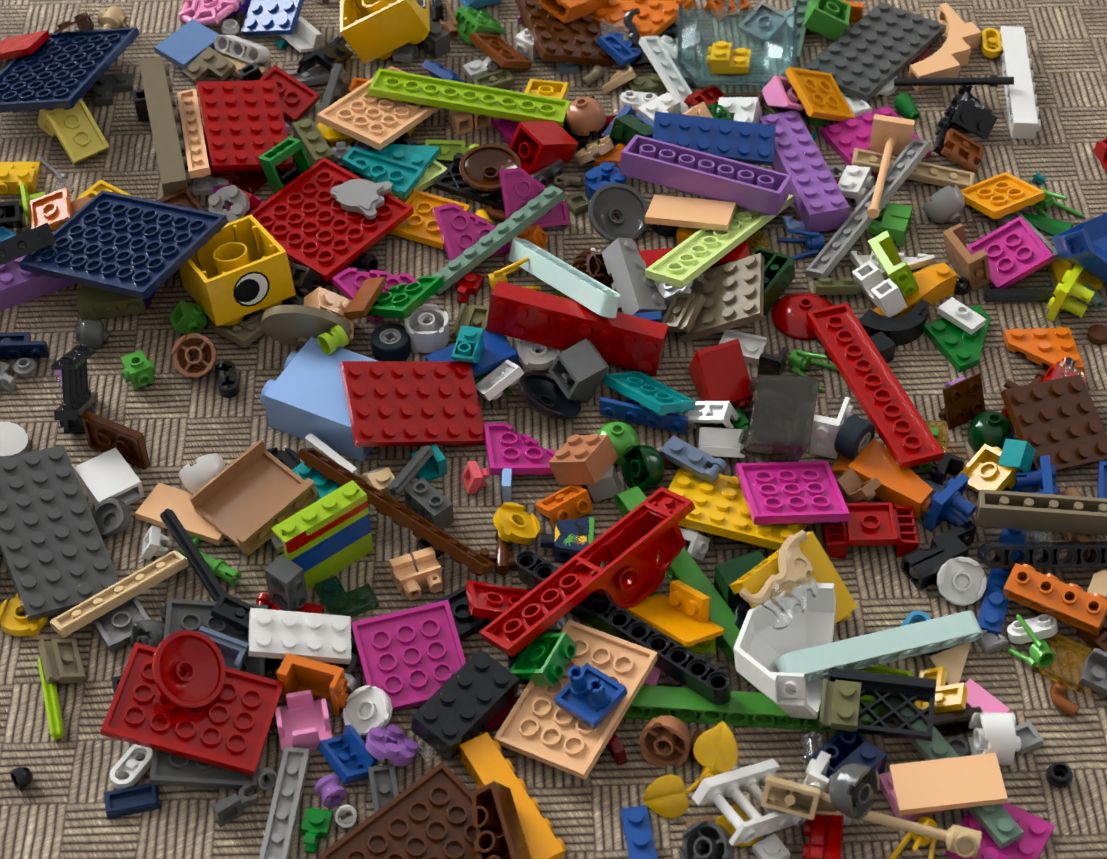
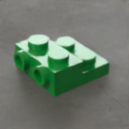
[510,633,577,686]

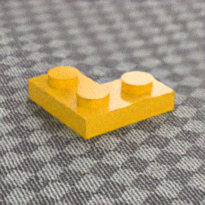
[915,666,968,716]

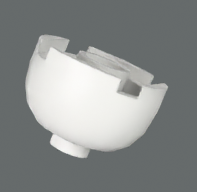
[179,453,226,494]

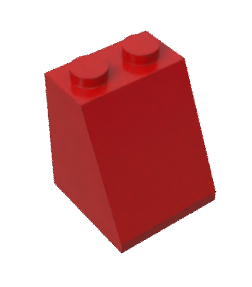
[509,121,579,175]
[688,339,754,410]

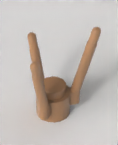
[430,2,460,41]

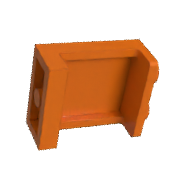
[277,653,350,717]

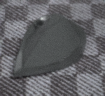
[92,498,132,538]

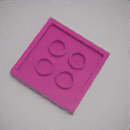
[967,216,1055,289]
[945,802,1055,859]

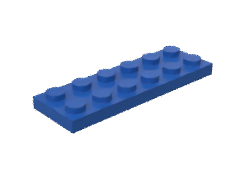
[652,111,776,166]

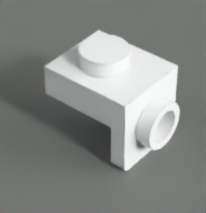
[680,527,711,561]

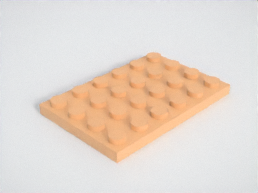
[317,66,441,150]
[494,620,658,780]

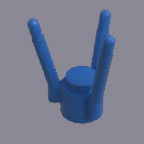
[777,229,824,260]

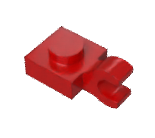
[456,272,484,303]

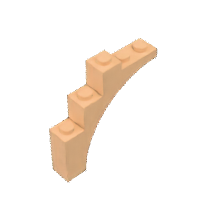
[908,3,982,92]

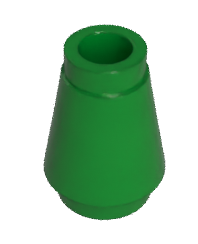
[893,93,920,121]

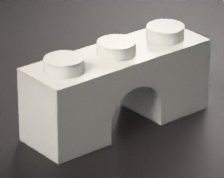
[852,261,908,317]

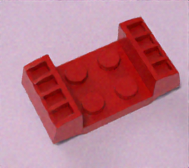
[824,502,919,559]

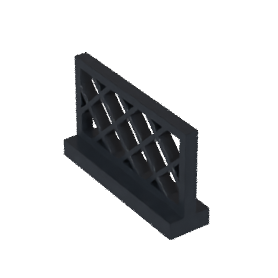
[434,152,505,211]
[826,668,937,741]

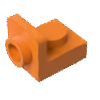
[842,0,864,23]

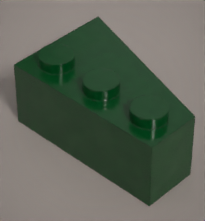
[755,246,795,315]

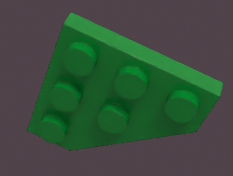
[367,275,444,319]
[923,304,991,373]

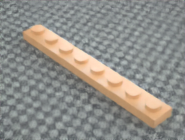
[177,88,211,178]

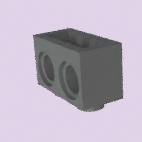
[404,478,454,530]
[264,554,308,611]

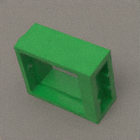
[258,136,312,194]

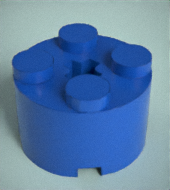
[585,162,626,200]

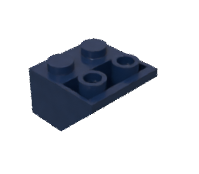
[812,730,887,779]

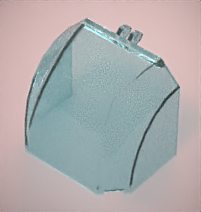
[675,0,798,86]

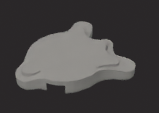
[331,179,392,220]

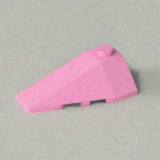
[762,75,805,110]

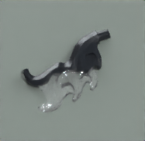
[600,8,657,74]

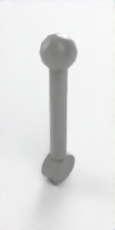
[37,156,65,181]

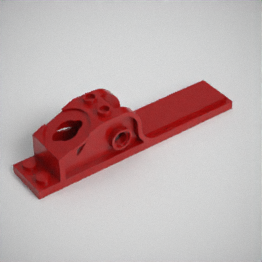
[479,487,695,657]

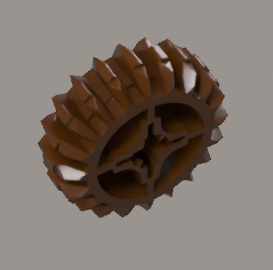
[571,247,614,290]

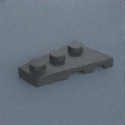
[319,63,348,113]

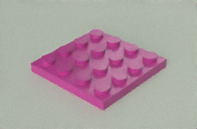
[820,106,931,177]
[735,461,850,525]
[351,600,466,712]

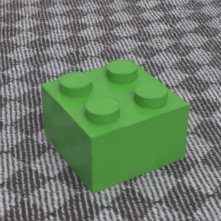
[804,0,851,41]

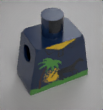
[540,517,595,564]

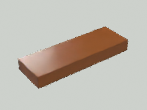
[344,276,387,319]

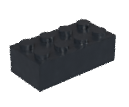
[411,648,519,762]

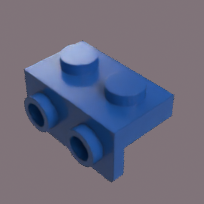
[317,725,377,784]

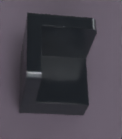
[758,347,788,379]

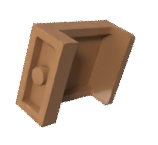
[943,223,991,292]

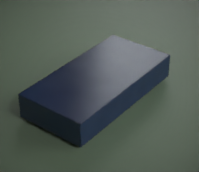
[104,783,161,819]

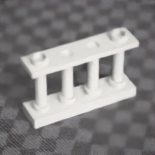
[692,759,808,846]

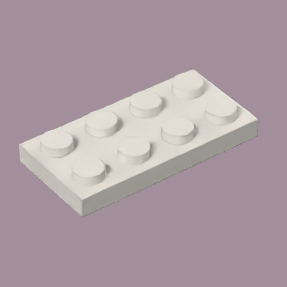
[248,608,351,664]

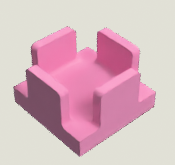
[275,690,332,754]

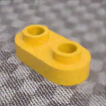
[980,28,1002,59]

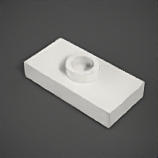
[842,92,872,117]
[937,297,986,335]

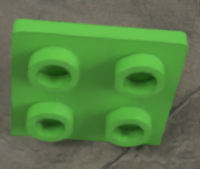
[454,6,505,46]

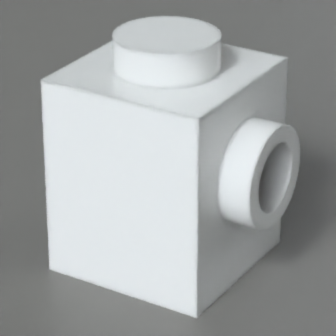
[515,28,540,60]

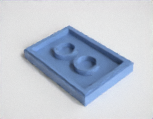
[154,19,219,69]

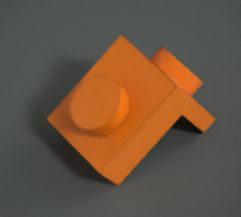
[514,224,548,250]

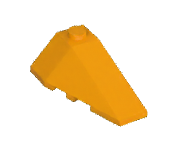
[874,262,958,317]

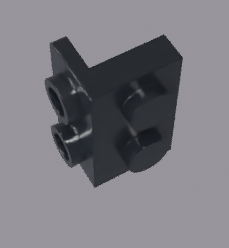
[951,98,998,139]

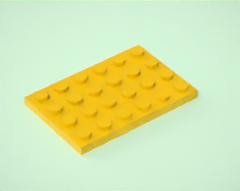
[668,467,808,550]

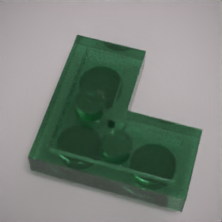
[314,575,379,618]

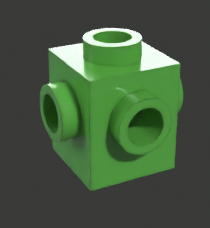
[169,301,208,335]
[120,350,156,389]

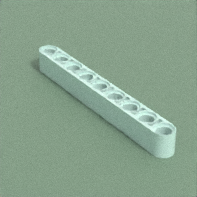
[508,238,621,318]
[775,611,983,682]

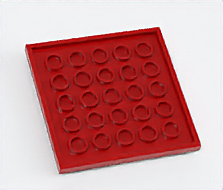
[243,158,414,282]

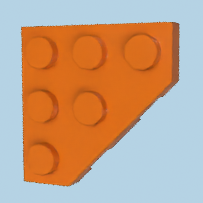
[1003,327,1084,372]

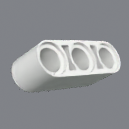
[214,35,270,64]

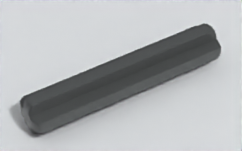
[388,445,434,496]

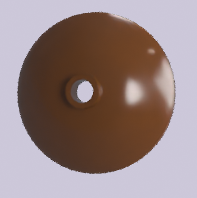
[459,144,521,191]

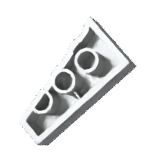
[602,238,668,316]

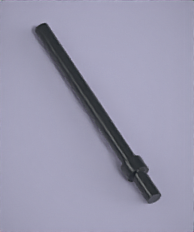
[894,75,1014,87]

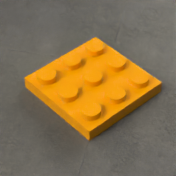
[785,67,855,122]
[961,172,1045,219]
[389,189,471,250]

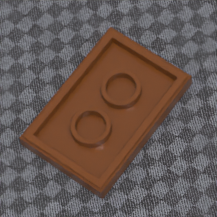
[469,33,532,70]

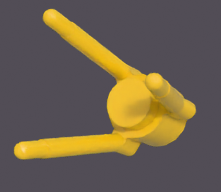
[487,257,542,291]
[888,816,938,859]

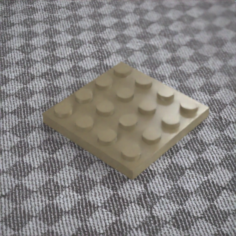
[679,253,764,343]

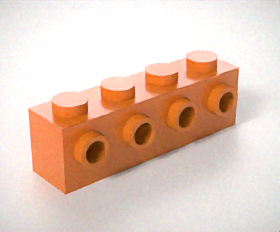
[1003,563,1107,636]

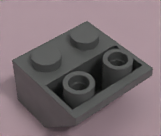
[548,339,610,402]

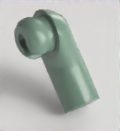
[1081,283,1105,309]

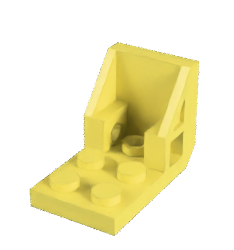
[37,98,110,165]

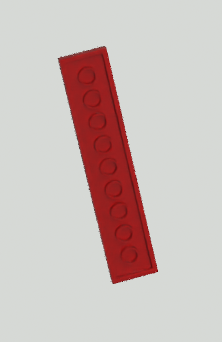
[806,303,944,469]

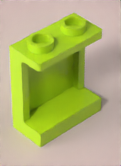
[868,230,919,298]

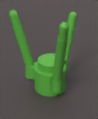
[1033,188,1084,218]
[788,349,839,392]
[1007,614,1056,668]

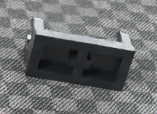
[289,262,324,292]

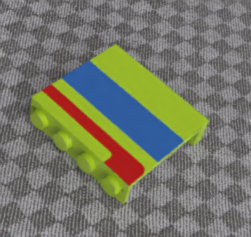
[271,480,373,591]

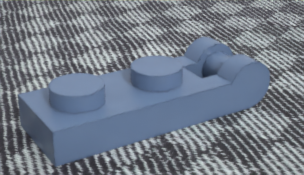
[660,435,727,484]

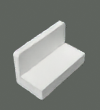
[280,16,323,52]
[698,427,746,458]

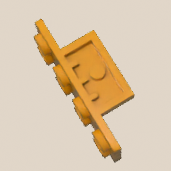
[624,580,725,647]

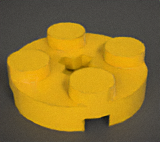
[493,502,540,545]
[0,594,49,637]

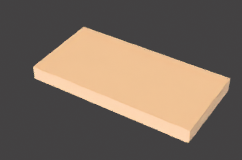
[645,195,736,231]
[135,483,225,546]
[889,753,1008,816]

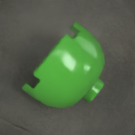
[597,421,640,467]

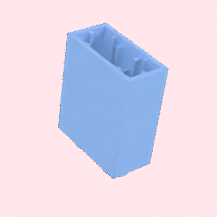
[260,337,377,462]

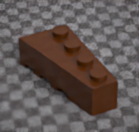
[472,781,531,859]

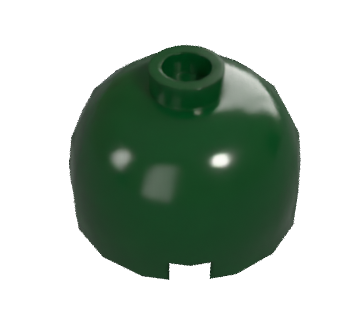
[967,411,1014,452]
[622,445,665,491]

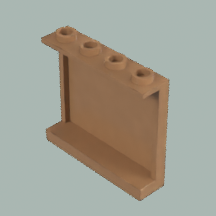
[189,439,320,556]

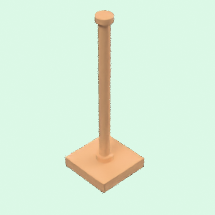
[867,114,915,219]

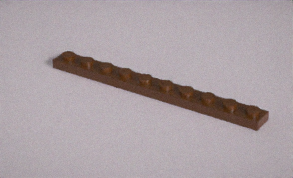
[297,448,496,576]

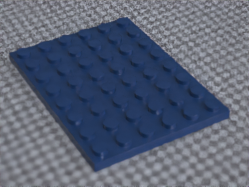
[0,27,139,113]
[19,190,228,299]

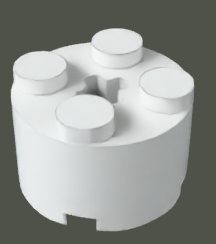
[404,303,450,353]
[968,712,1021,766]

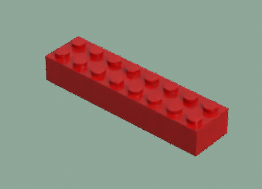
[486,281,669,375]

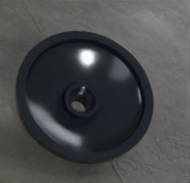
[518,372,581,420]

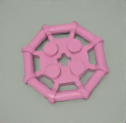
[179,0,240,26]

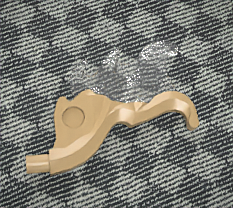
[739,530,818,630]

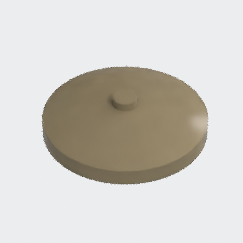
[261,305,351,348]

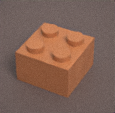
[548,434,618,485]

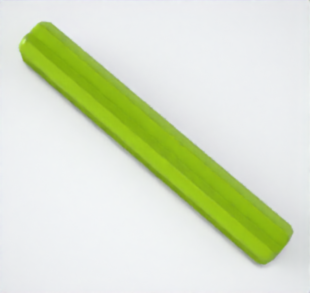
[37,656,65,740]

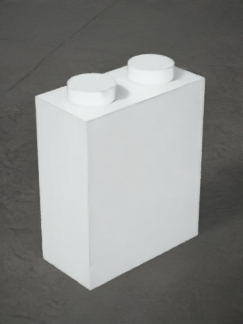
[74,447,145,508]

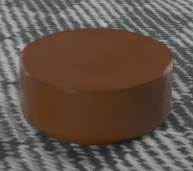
[1087,324,1107,345]

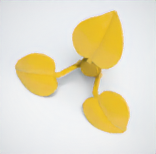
[643,721,761,847]

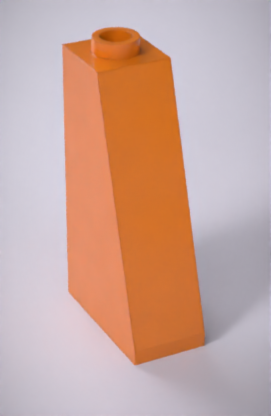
[537,0,609,23]
[848,439,933,519]

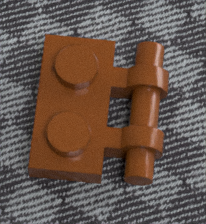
[941,128,985,173]

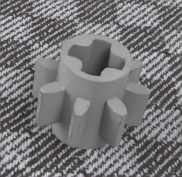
[331,141,352,167]

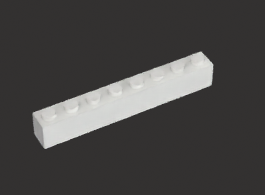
[1000,26,1041,139]

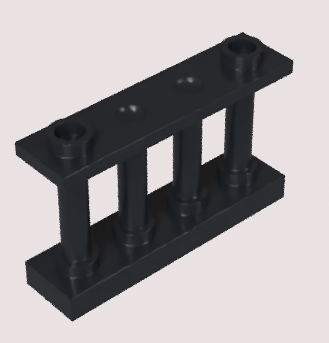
[0,222,56,265]
[51,345,98,420]

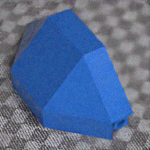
[1051,213,1107,283]

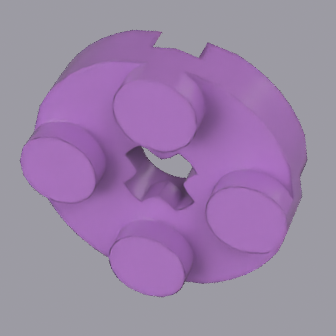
[365,724,419,766]

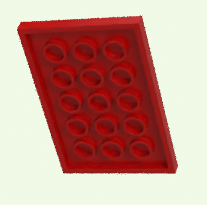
[197,80,293,171]
[340,361,485,447]
[101,642,284,776]

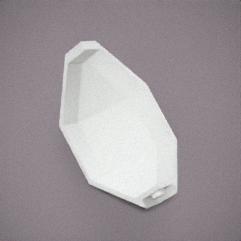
[734,582,836,719]

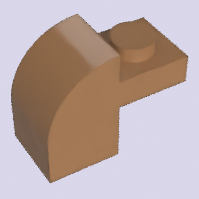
[835,468,881,503]

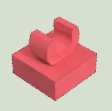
[461,461,490,494]

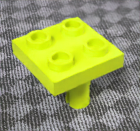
[1046,264,1095,322]

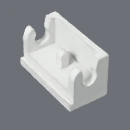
[684,401,739,429]

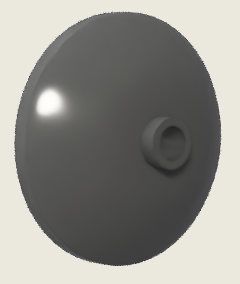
[588,183,648,242]

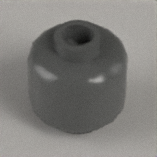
[76,320,108,349]

